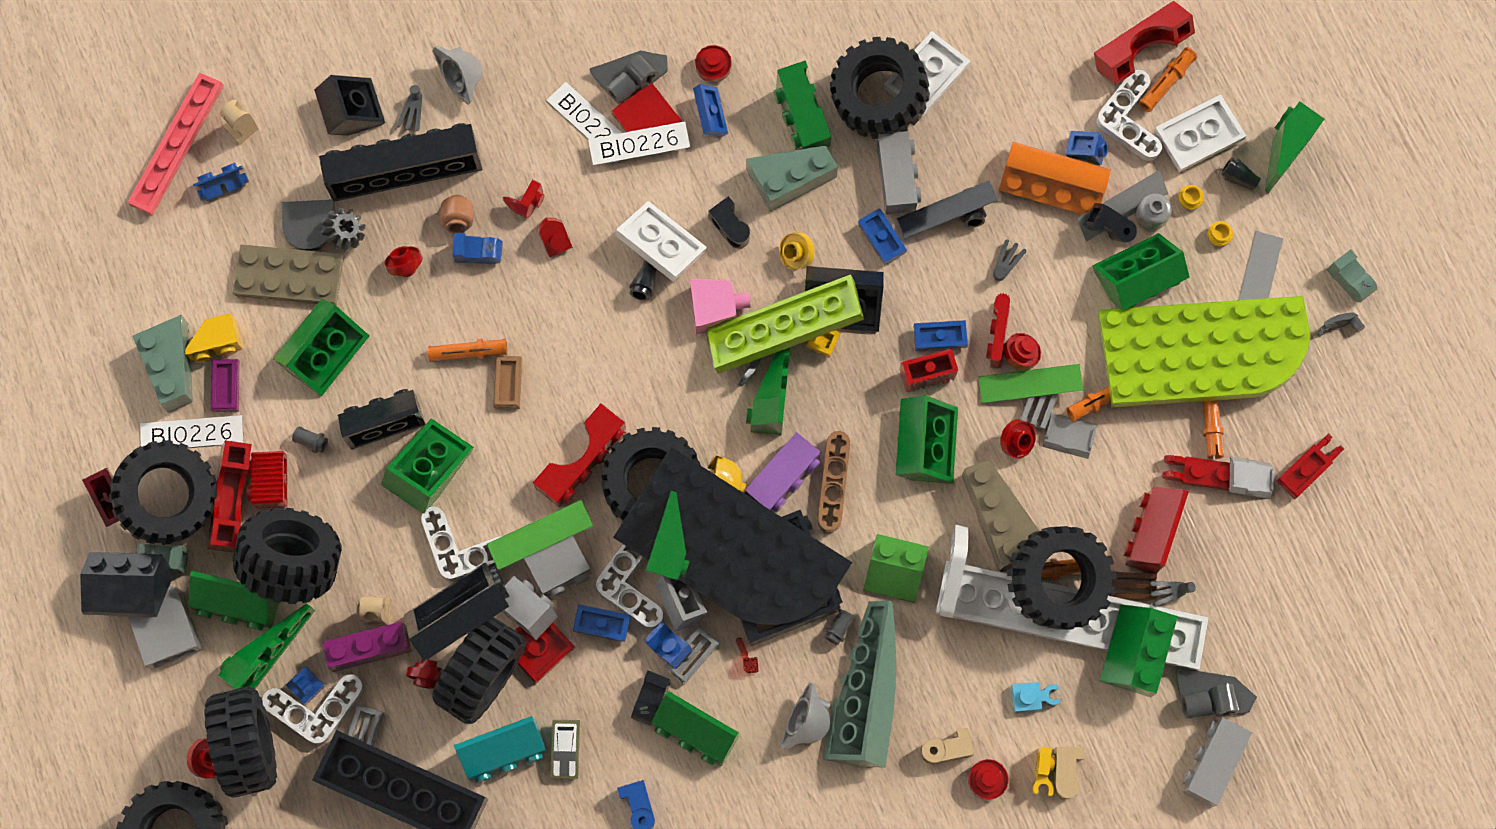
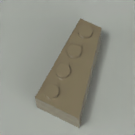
[962,460,1040,572]

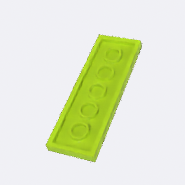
[707,274,864,374]

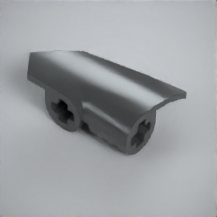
[590,50,668,104]
[1176,667,1257,719]

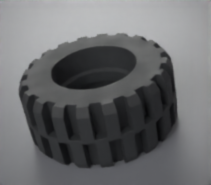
[830,36,930,139]
[601,427,701,522]
[109,440,217,545]
[233,508,342,604]
[1007,526,1116,630]
[432,617,526,724]
[204,686,277,798]
[116,781,228,829]

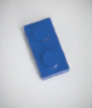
[693,84,728,137]
[858,208,907,265]
[913,320,968,351]
[573,604,631,642]

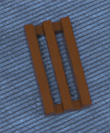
[1108,572,1157,601]

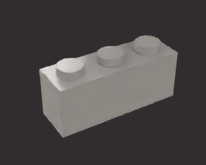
[876,131,921,214]
[1182,717,1252,807]

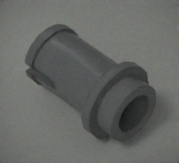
[292,426,328,453]
[825,609,855,645]

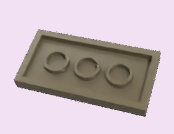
[233,244,344,306]

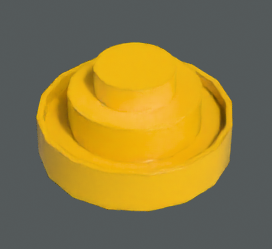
[779,232,815,270]

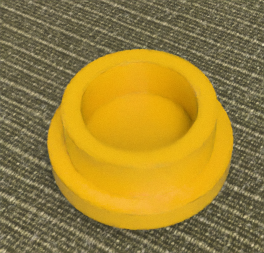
[1178,185,1204,210]
[1207,221,1233,246]

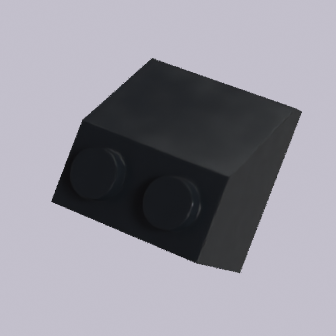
[314,75,385,136]

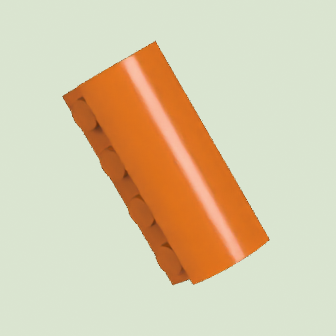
[998,141,1111,214]

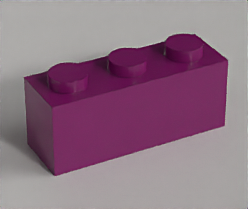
[322,621,412,672]

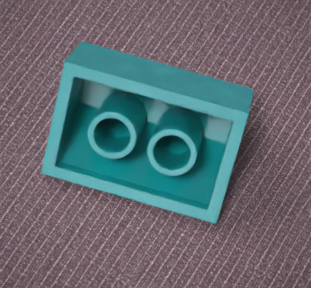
[454,716,547,783]

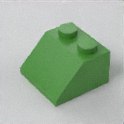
[863,534,929,603]

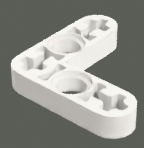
[1096,70,1162,161]
[421,507,502,581]
[939,525,969,618]
[596,545,663,629]
[262,675,364,745]

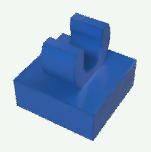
[286,666,325,705]

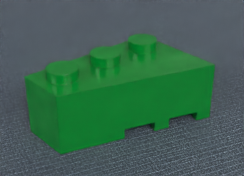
[773,60,831,150]

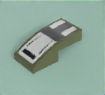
[551,719,580,779]

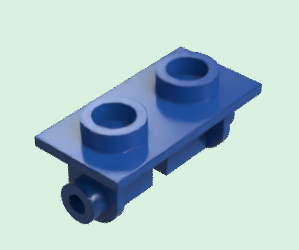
[193,163,249,201]

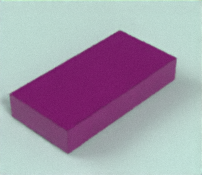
[211,359,240,412]

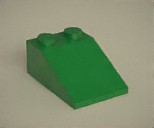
[1265,101,1325,193]
[381,418,474,514]
[646,491,689,581]

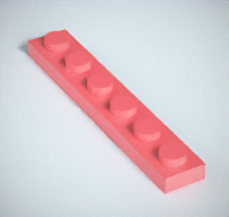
[128,72,224,216]

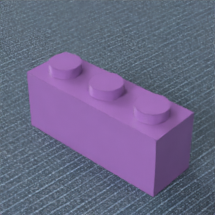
[745,432,821,513]

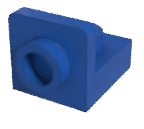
[1066,131,1108,165]
[645,622,693,669]

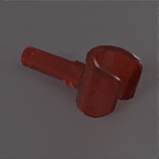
[736,637,759,673]

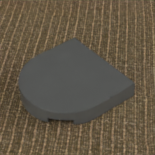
[282,199,335,251]

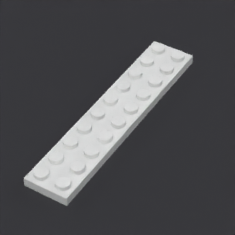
[935,561,1208,671]

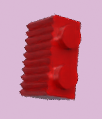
[899,349,958,393]
[247,451,288,509]

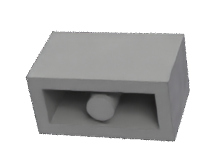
[502,576,558,640]
[655,576,707,631]

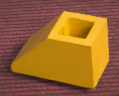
[185,313,243,363]

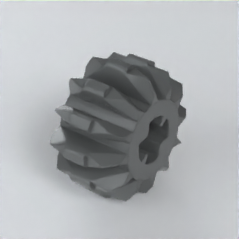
[321,207,366,252]

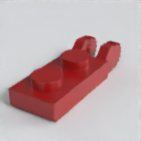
[986,292,1010,369]
[1276,433,1344,500]
[1162,455,1230,491]

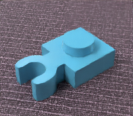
[1011,682,1060,713]

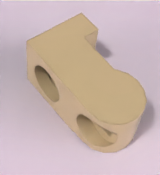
[220,100,259,145]
[359,596,391,626]
[921,727,974,764]
[1053,747,1084,799]

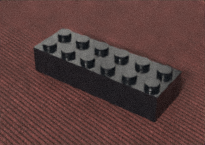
[319,123,483,202]
[312,730,488,829]

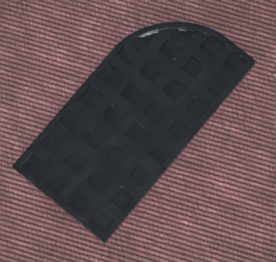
[613,447,853,625]

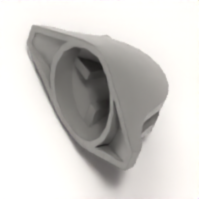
[432,46,482,105]
[780,682,830,750]

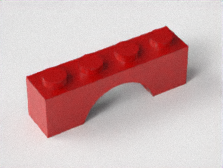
[1094,1,1195,85]
[533,403,626,507]
[207,440,252,553]

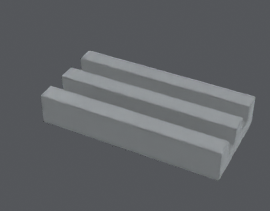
[1020,394,1058,431]
[664,626,720,685]
[347,704,384,746]

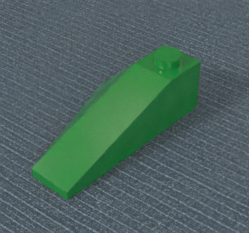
[746,347,790,435]
[218,603,316,689]

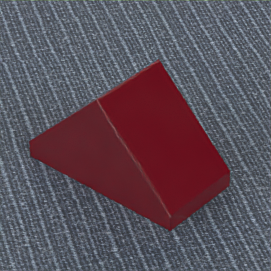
[82,468,119,527]

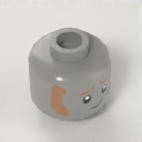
[1136,193,1172,231]

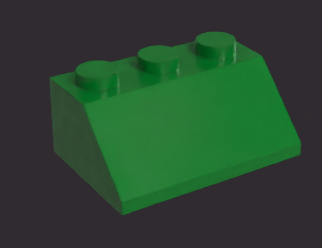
[1092,233,1190,311]
[273,299,370,396]
[895,395,958,484]
[188,570,279,631]
[1099,604,1178,698]
[652,691,739,767]

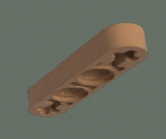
[818,431,850,533]

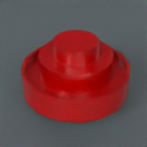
[695,45,732,83]
[384,246,423,277]
[1003,333,1042,370]
[1000,419,1036,459]
[406,659,442,689]
[186,738,217,779]
[968,759,1009,800]

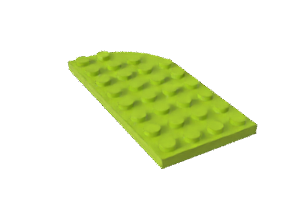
[1098,296,1310,407]

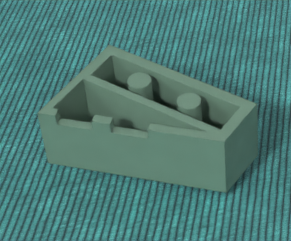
[746,146,838,211]
[133,315,193,412]

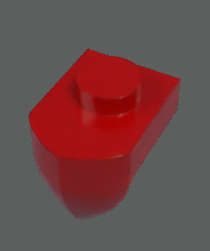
[503,179,545,218]
[538,217,573,258]

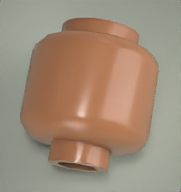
[440,195,474,234]

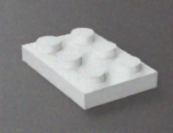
[883,31,970,118]
[1154,94,1246,173]
[615,201,707,282]

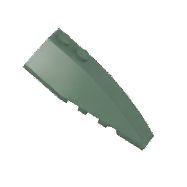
[824,601,896,768]

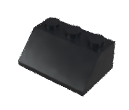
[804,266,884,332]
[338,389,426,450]
[80,552,174,617]

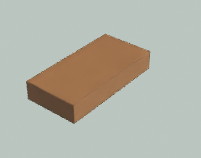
[493,356,523,409]

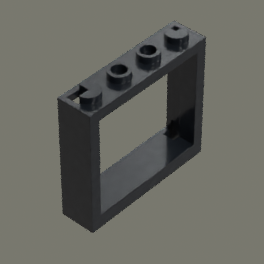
[739,509,843,646]
[404,562,510,661]

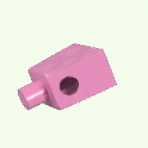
[690,279,751,334]

